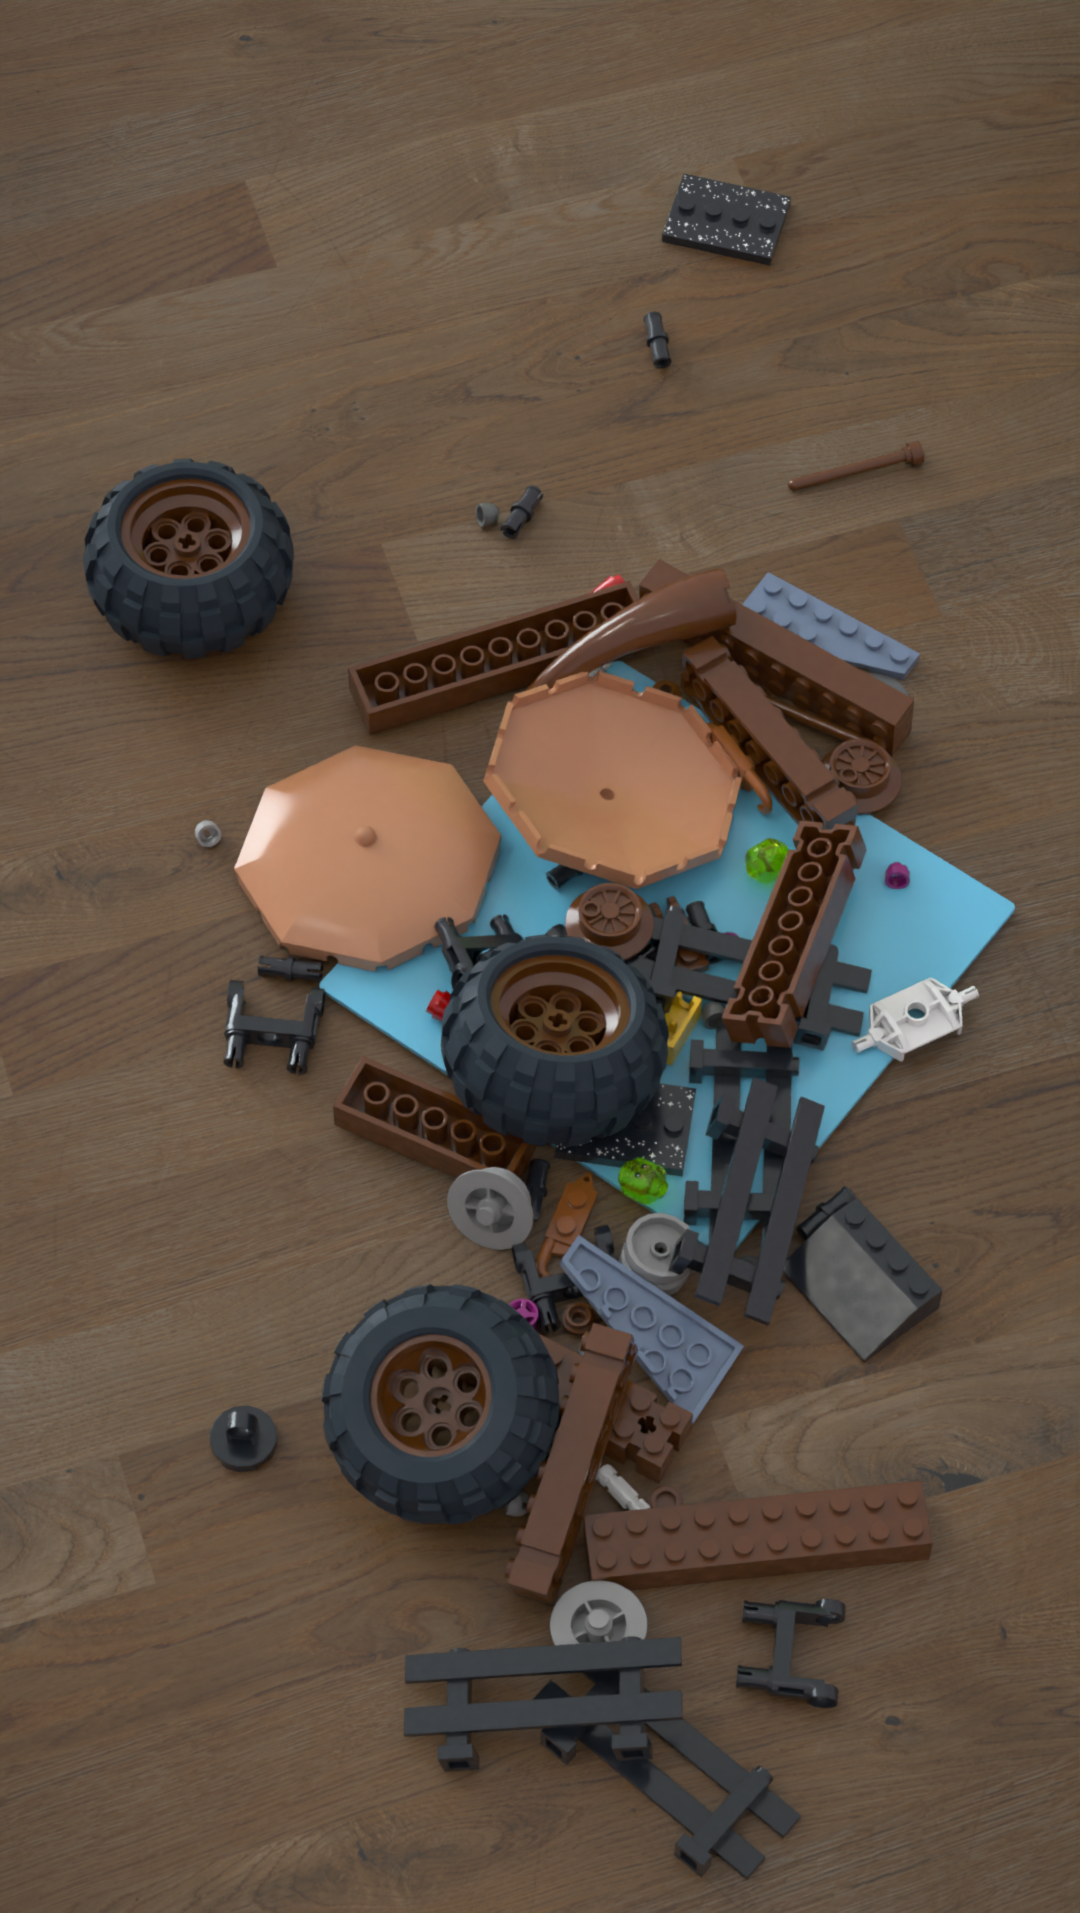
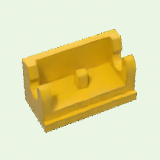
[665,991,702,1066]

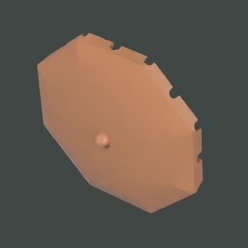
[483,670,742,889]
[234,745,502,972]

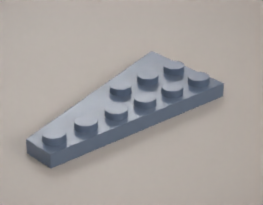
[742,572,920,680]
[559,1235,744,1425]

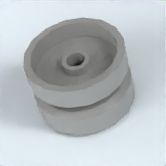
[618,1213,691,1296]

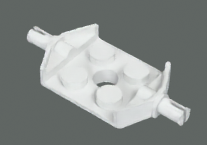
[851,978,979,1062]

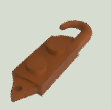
[707,722,772,815]
[535,1171,598,1278]

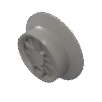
[447,1167,533,1250]
[550,1580,647,1645]

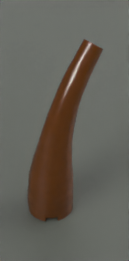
[525,568,737,691]

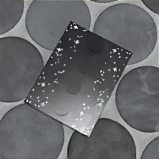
[662,174,791,266]
[554,1083,696,1177]

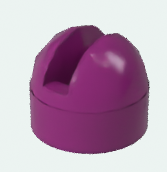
[885,862,910,889]

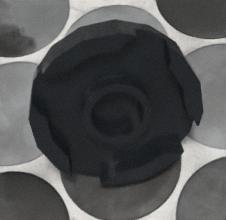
[210,1406,277,1472]

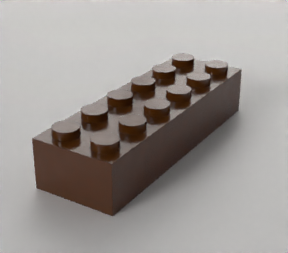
[333,1056,536,1178]

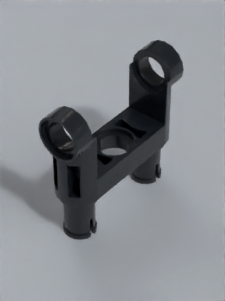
[434,914,524,989]
[223,980,325,1075]
[512,1225,614,1333]
[736,1599,846,1708]

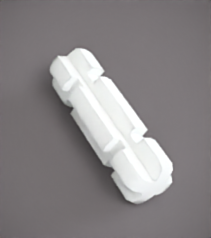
[596,1464,650,1510]

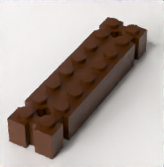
[680,636,858,830]
[722,821,867,1048]
[505,1323,638,1607]
[435,1333,693,1484]

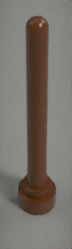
[788,440,924,491]
[755,684,880,745]

